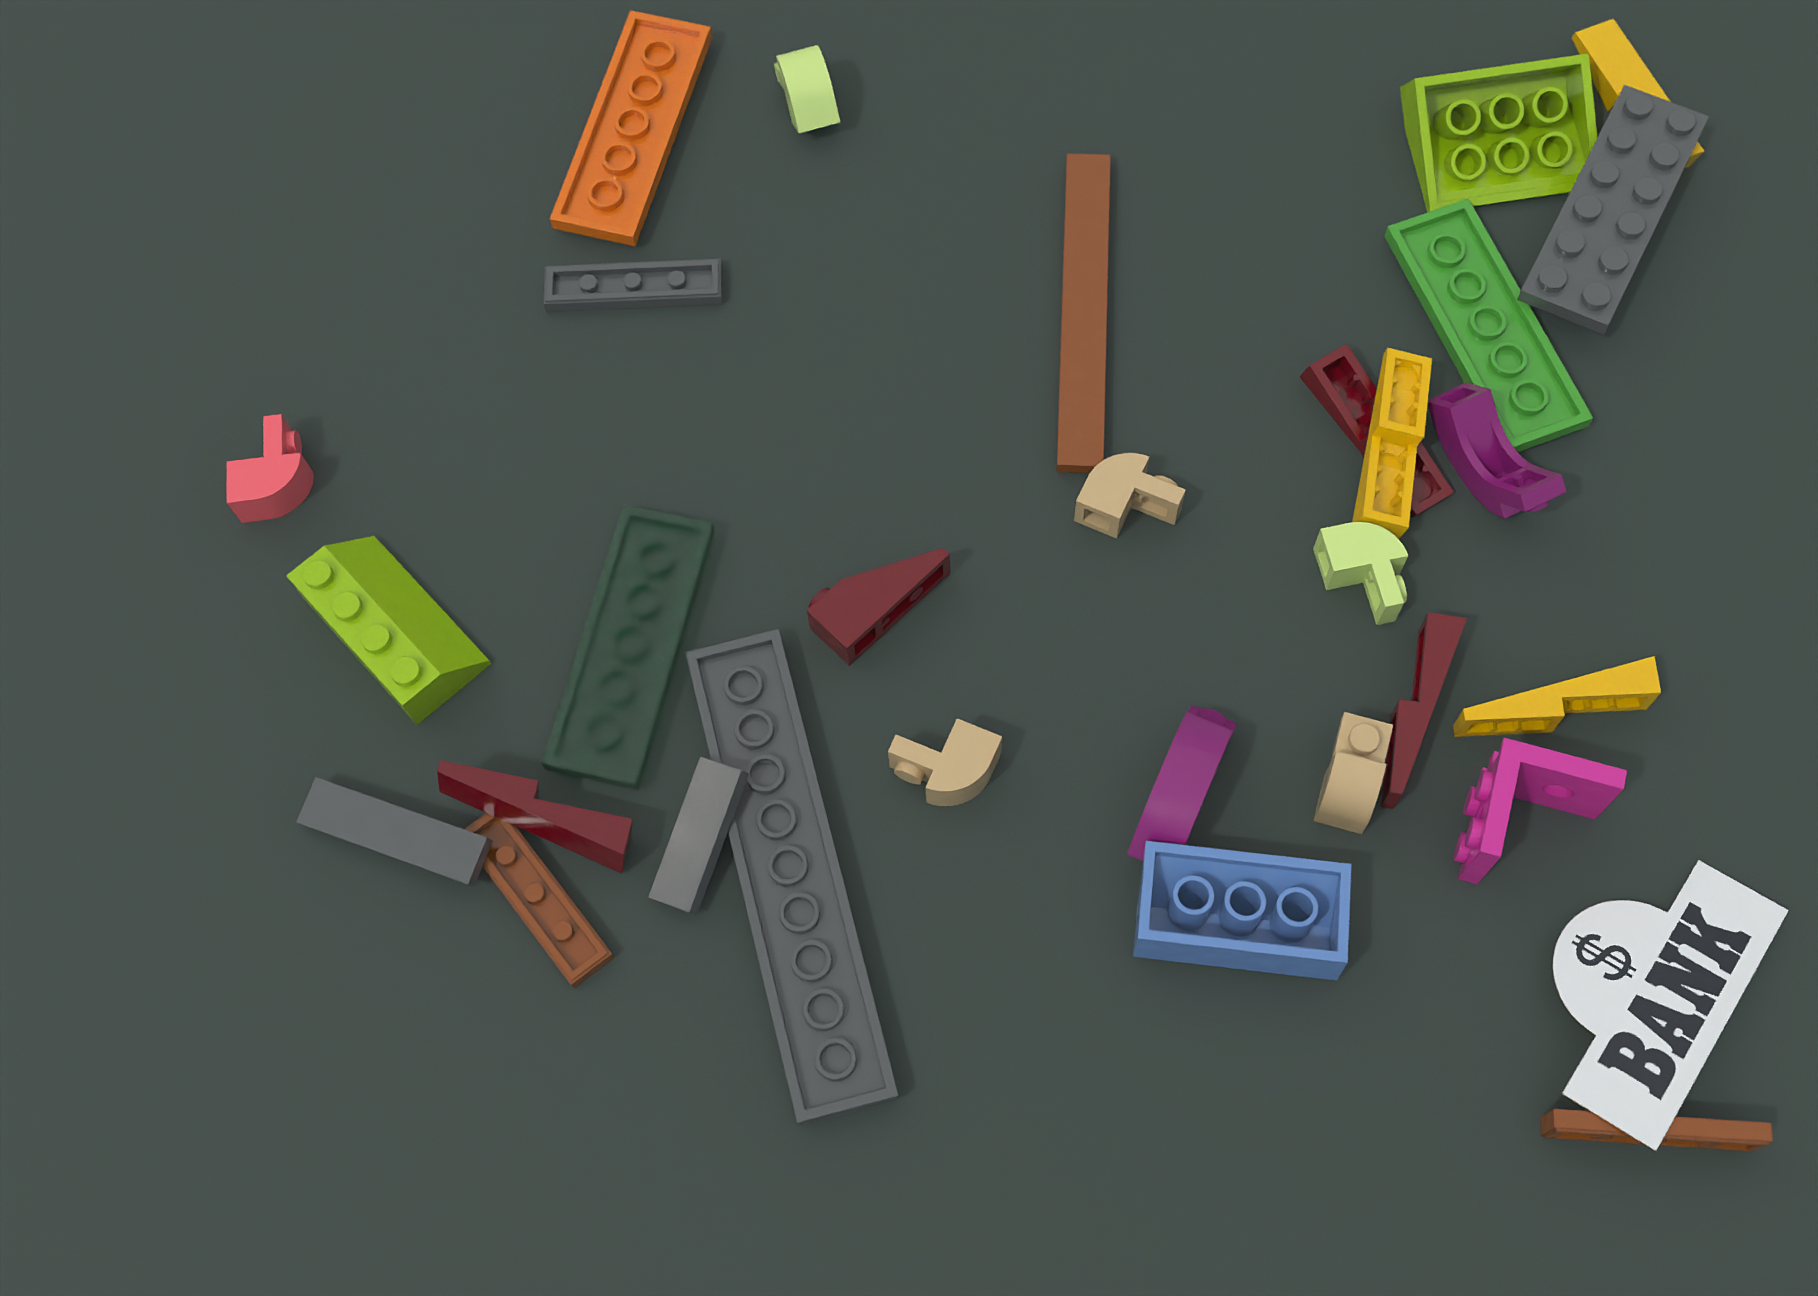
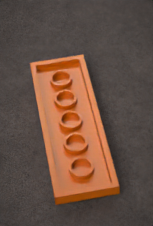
[550,10,712,247]

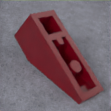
[807,548,950,666]

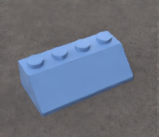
[1133,841,1352,981]

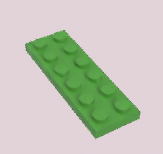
[1384,199,1593,452]

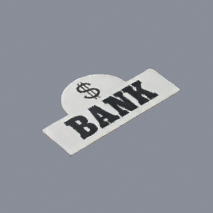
[1553,860,1788,1151]

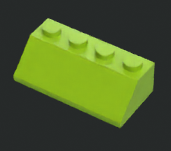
[286,536,491,725]

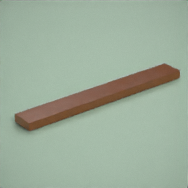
[1056,153,1110,473]

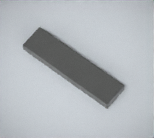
[544,258,723,312]
[296,777,493,887]

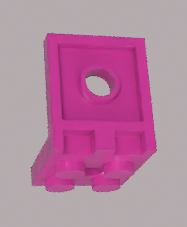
[1453,738,1627,884]

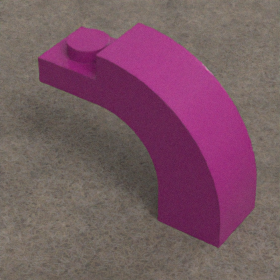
[1427,382,1566,519]
[1127,705,1237,861]

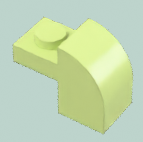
[774,45,840,133]
[1313,522,1408,625]

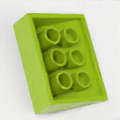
[1400,53,1598,212]

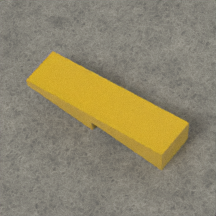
[1571,19,1704,168]
[1352,348,1432,539]
[1453,656,1661,737]

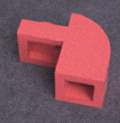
[227,414,314,523]

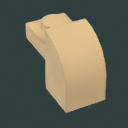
[1074,453,1186,538]
[1313,712,1393,834]
[888,719,1002,806]

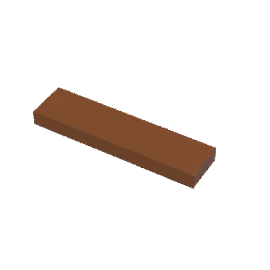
[465,813,615,989]
[1540,1109,1773,1152]

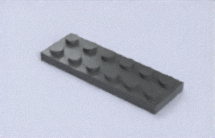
[1517,85,1709,335]

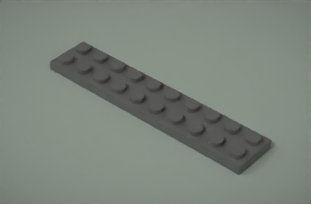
[685,629,899,1126]

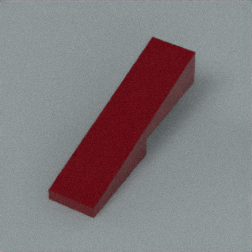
[1299,344,1454,518]
[1381,612,1467,809]
[437,760,632,874]

